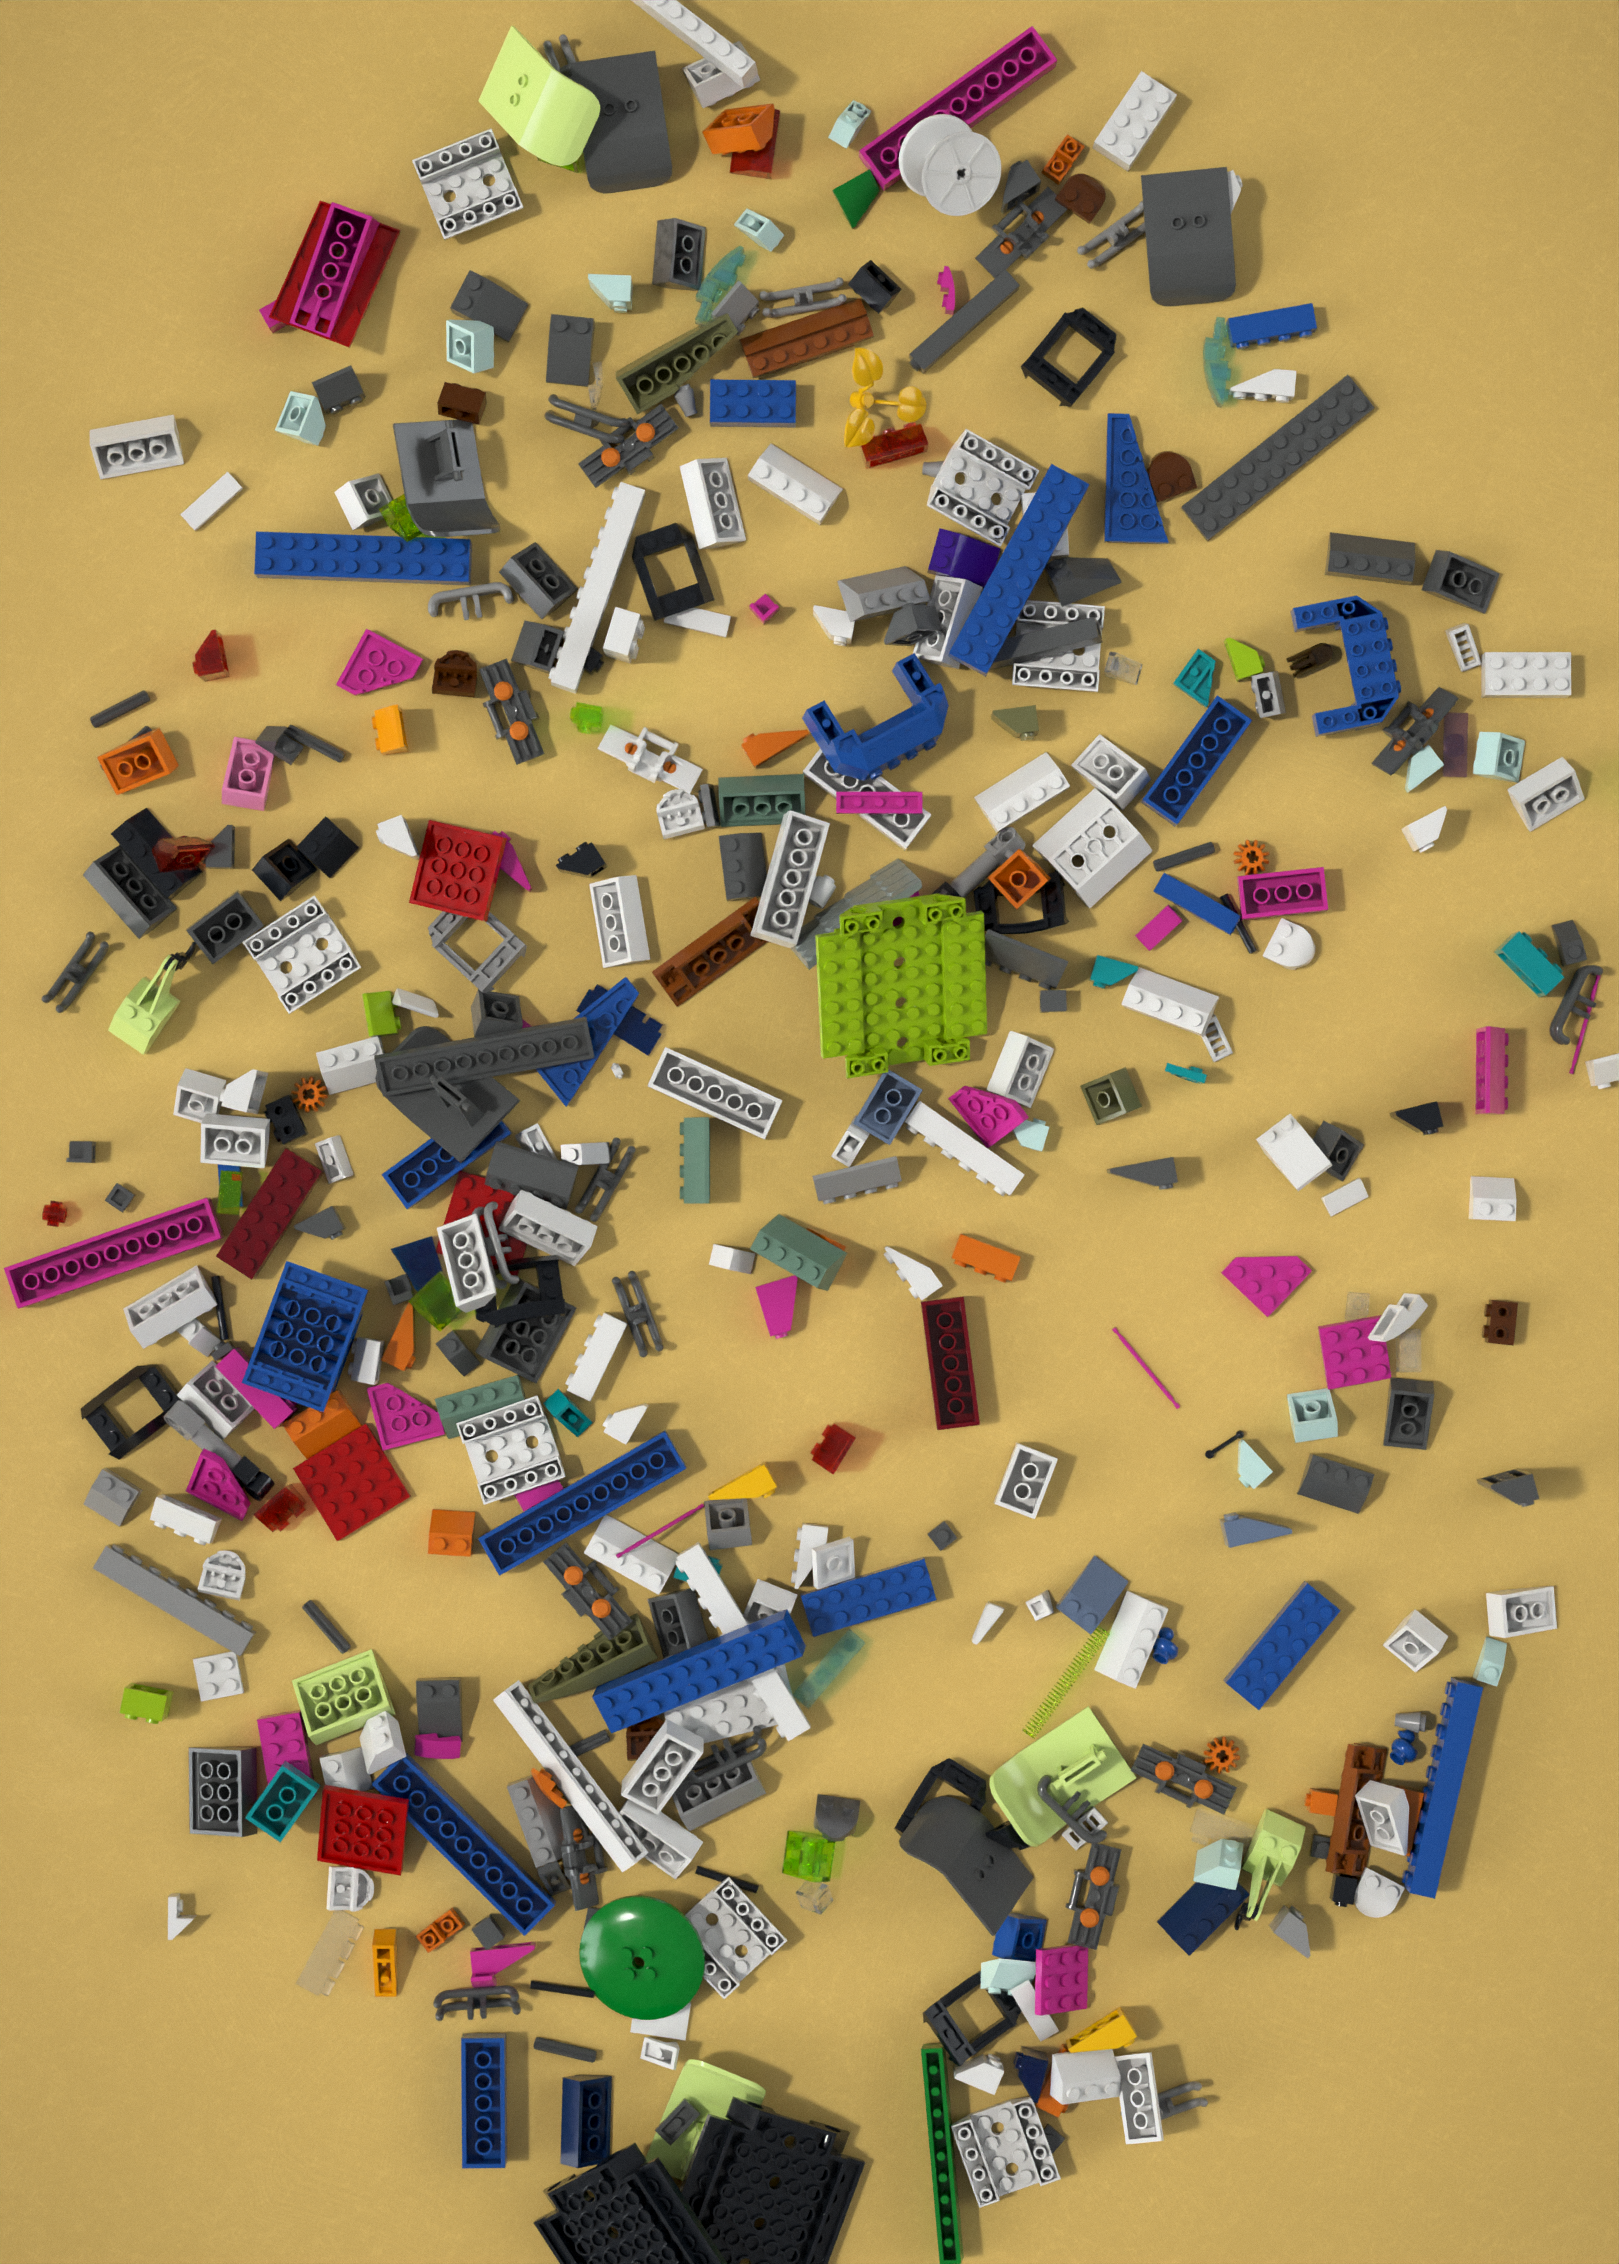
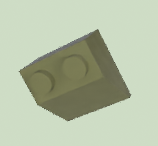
[991,705,1039,741]
[1080,1067,1142,1125]

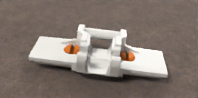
[598,725,703,794]

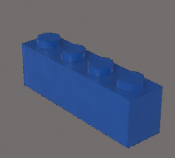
[1226,303,1317,350]

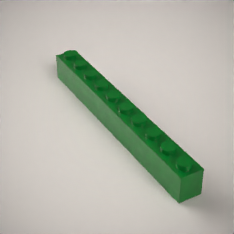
[921,2043,964,2264]

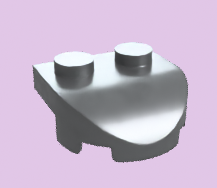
[814,1794,860,1841]

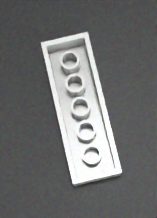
[803,749,931,850]
[750,810,830,949]
[648,1047,782,1140]

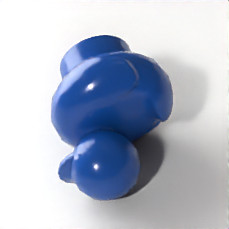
[1152,1627,1178,1664]
[1390,1730,1418,1765]

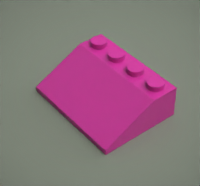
[1475,1026,1509,1115]

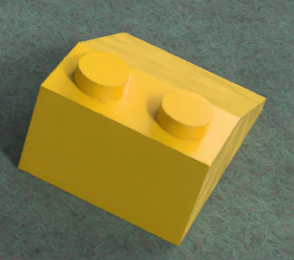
[708,1462,777,1500]
[1066,2007,1137,2053]

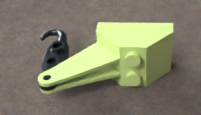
[108,942,197,1055]
[1234,1809,1306,1930]

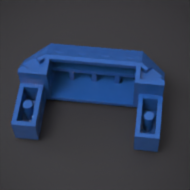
[1291,595,1401,737]
[802,653,949,781]

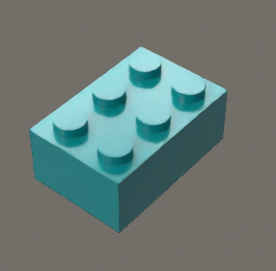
[1494,931,1564,997]
[245,1761,320,1843]

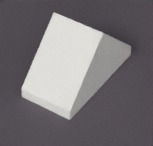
[709,1244,755,1274]

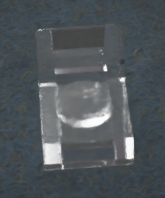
[1104,652,1143,685]

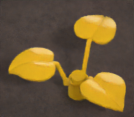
[844,348,926,448]

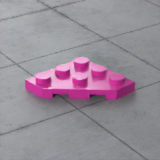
[336,629,423,696]
[948,1086,1029,1148]
[1221,1256,1312,1317]
[367,1383,446,1450]
[186,1448,251,1521]

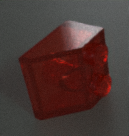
[192,629,230,682]
[151,836,215,872]
[810,1423,856,1475]
[253,1484,308,1532]

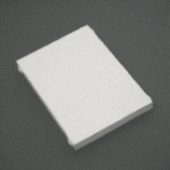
[630,2002,691,2041]

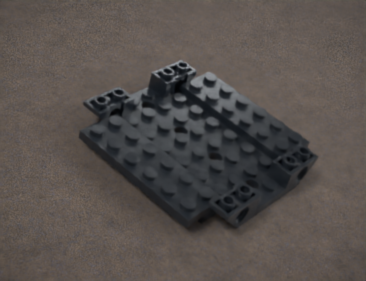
[680,2097,865,2264]
[534,2143,728,2264]

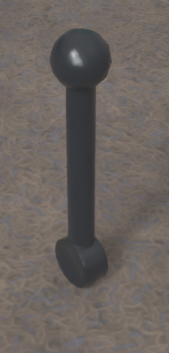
[1205,1430,1244,1459]

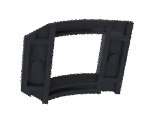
[1021,308,1116,407]
[632,523,715,621]
[973,869,1069,934]
[475,1255,565,1328]
[81,1364,182,1460]
[894,1758,986,1836]
[923,1971,1022,2066]

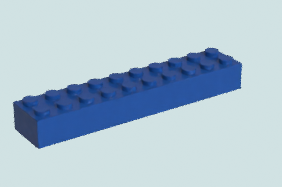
[948,464,1089,677]
[254,531,472,586]
[478,1430,687,1576]
[592,1609,806,1734]
[1402,1677,1483,1899]
[372,1751,556,1936]

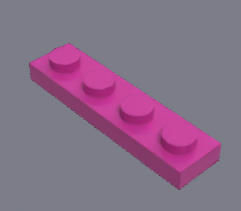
[836,792,922,814]

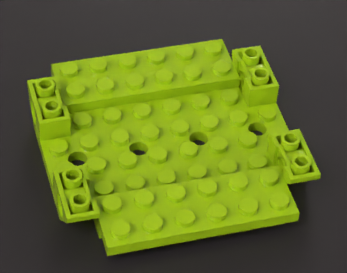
[815,894,987,1079]

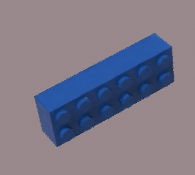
[1141,695,1252,827]
[382,1120,513,1209]
[801,1557,937,1637]
[1223,1581,1341,1710]
[461,2033,507,2168]

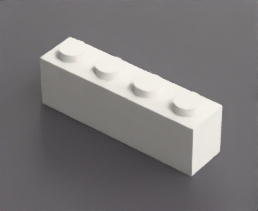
[565,1312,628,1401]

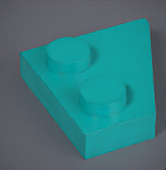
[1173,649,1216,708]
[1165,1063,1207,1084]

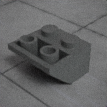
[511,621,564,674]

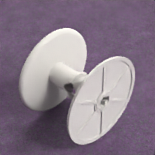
[899,114,1001,216]

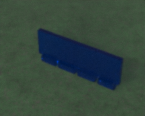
[576,984,663,1056]

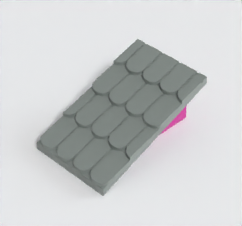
[791,858,922,970]

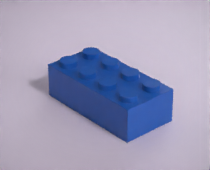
[710,379,796,428]

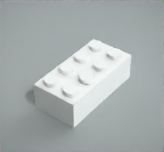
[1093,71,1177,172]
[1481,652,1571,698]
[621,1719,704,1815]

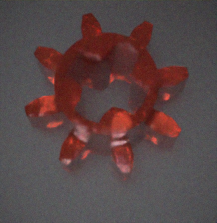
[42,1201,67,1227]

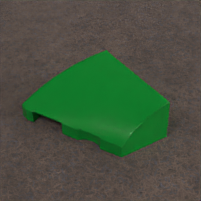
[832,169,880,229]

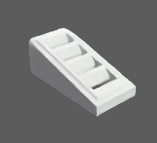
[1445,623,1482,672]
[1201,1013,1233,1062]
[971,1601,1004,1645]
[1061,1806,1108,1850]

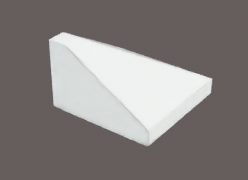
[1025,1590,1054,1621]

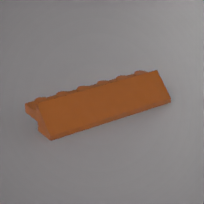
[739,298,874,379]
[652,896,767,1007]
[1325,1743,1387,1876]

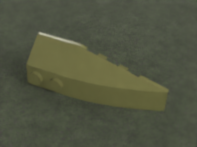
[615,313,738,414]
[528,1613,658,1703]

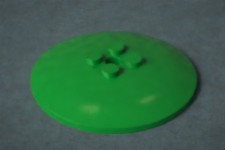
[579,1895,705,2020]

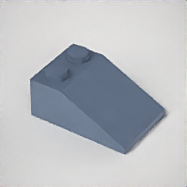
[853,1069,922,1145]
[1219,1512,1292,1548]
[1056,1555,1128,1635]

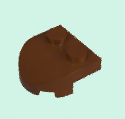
[1055,174,1106,224]
[1147,451,1197,502]
[432,650,477,698]
[626,1716,664,1761]

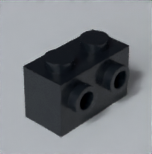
[848,260,902,314]
[264,1095,309,1145]

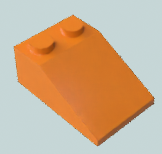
[97,727,179,795]

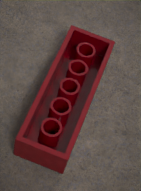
[216,1148,325,1280]
[920,1296,980,1430]

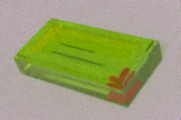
[217,1170,243,1215]

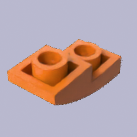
[1041,134,1085,185]
[531,1768,567,1809]
[416,1907,465,1953]

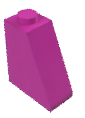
[755,1275,798,1339]

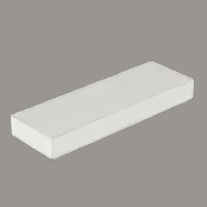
[180,472,243,531]
[664,607,731,638]

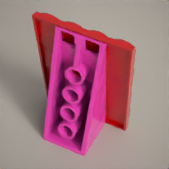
[269,200,401,348]

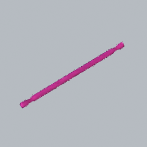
[1569,975,1600,1074]
[1112,1327,1180,1409]
[616,1504,704,1558]

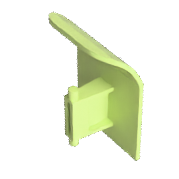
[478,26,601,166]
[989,1706,1137,1847]
[644,2059,766,2181]

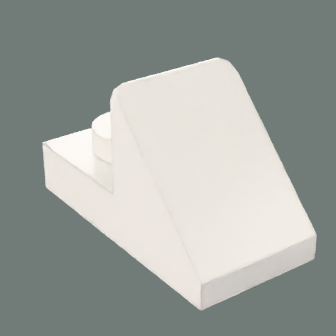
[176,1318,221,1357]
[168,1893,197,1940]
[640,2037,680,2070]

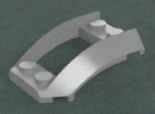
[428,911,527,993]

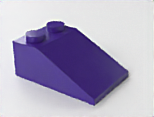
[927,528,1000,589]

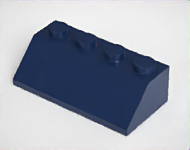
[1157,1882,1250,1956]
[560,2075,612,2168]

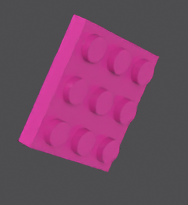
[1318,1315,1391,1390]
[1035,1944,1088,2016]

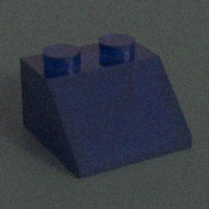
[1013,2046,1048,2103]

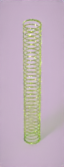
[1022,1626,1110,1739]

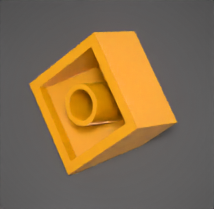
[372,704,408,755]

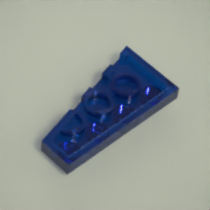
[391,1236,458,1324]

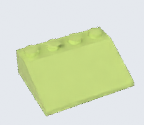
[292,1649,395,1745]

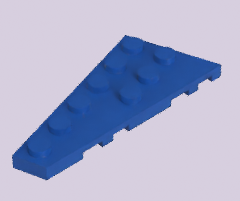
[1104,413,1169,544]
[536,977,640,1107]

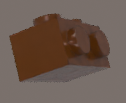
[437,382,487,425]
[1482,1300,1518,1346]

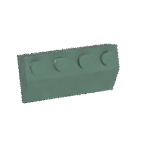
[718,774,806,827]
[680,1117,710,1204]
[750,1214,847,1291]
[435,1375,526,1439]

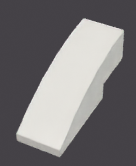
[1368,1293,1428,1342]
[1010,1980,1059,2042]

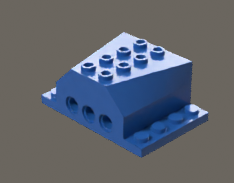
[242,1261,368,1412]

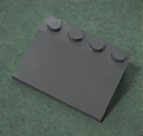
[985,929,1069,990]
[475,1278,576,1384]
[189,1747,257,1837]

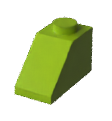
[1224,638,1265,682]

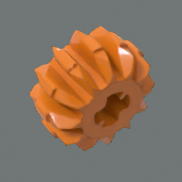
[1233,840,1269,875]
[291,1076,328,1113]
[1203,1737,1240,1774]

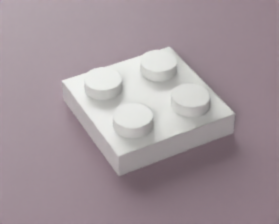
[812,1537,855,1589]
[193,1651,244,1701]

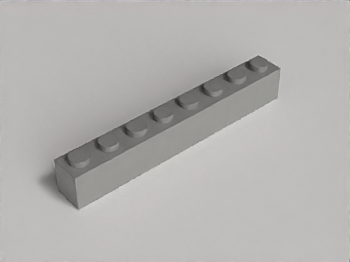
[93,1544,256,1656]

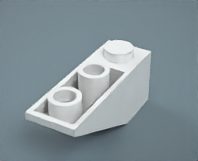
[1228,369,1296,403]
[884,1246,943,1300]
[791,1523,828,1589]

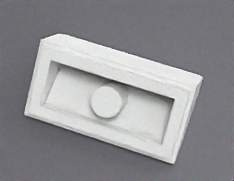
[392,988,439,1018]
[515,1123,557,1160]
[315,1135,353,1184]
[1321,1178,1369,1217]

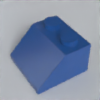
[992,1913,1047,1962]

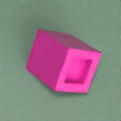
[749,594,779,624]

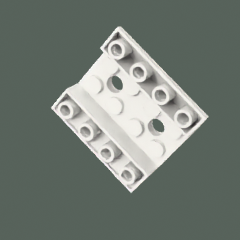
[412,129,523,240]
[927,429,1039,547]
[1012,600,1105,692]
[1032,788,1153,909]
[243,895,362,1014]
[456,1395,566,1505]
[685,1877,787,1999]
[951,2097,1061,2208]

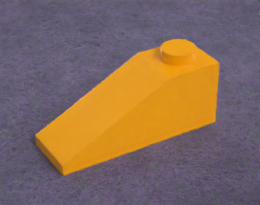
[372,1929,397,1997]

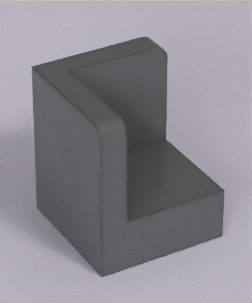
[1039,990,1067,1013]
[66,1141,96,1163]
[384,1274,415,1305]
[471,1914,505,1950]

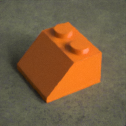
[988,849,1051,909]
[428,1509,475,1557]

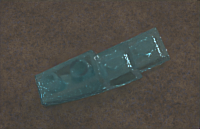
[695,246,746,326]
[1203,317,1231,408]
[793,1629,866,1709]

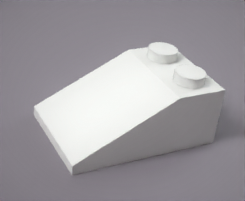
[1071,734,1151,811]
[1256,1114,1332,1191]
[1486,1586,1557,1638]
[1355,1780,1409,1856]

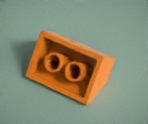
[702,103,775,155]
[282,1389,362,1459]

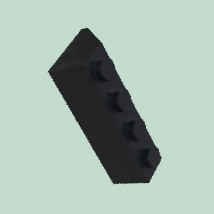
[111,808,203,900]

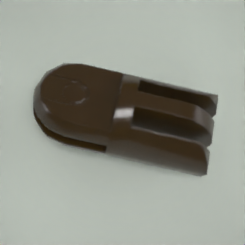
[1286,643,1334,678]

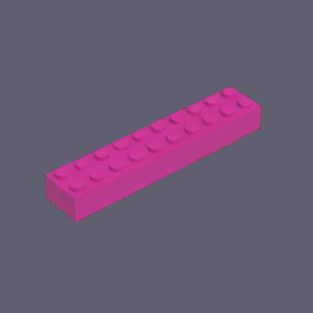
[859,26,1057,191]
[4,1197,224,1309]

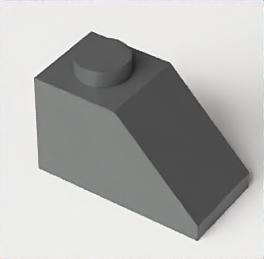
[202,825,235,869]
[1551,920,1587,966]
[294,1206,346,1240]
[436,1330,481,1376]

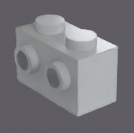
[1251,671,1286,718]

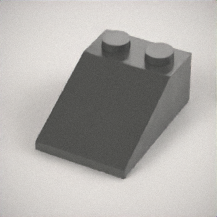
[450,270,528,342]
[546,314,595,387]
[1422,550,1500,614]
[1045,557,1122,607]
[1107,1157,1178,1190]
[1383,1377,1434,1450]
[416,1677,463,1742]

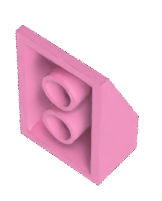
[222,737,275,811]

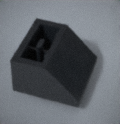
[556,842,607,878]

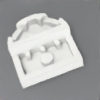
[656,789,705,839]
[1263,918,1315,970]
[198,1550,246,1601]
[326,1866,374,1912]
[1354,1867,1405,1918]

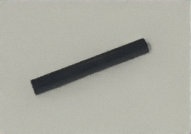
[1220,893,1257,954]
[211,1276,229,1340]
[695,1866,759,1893]
[530,1980,595,1998]

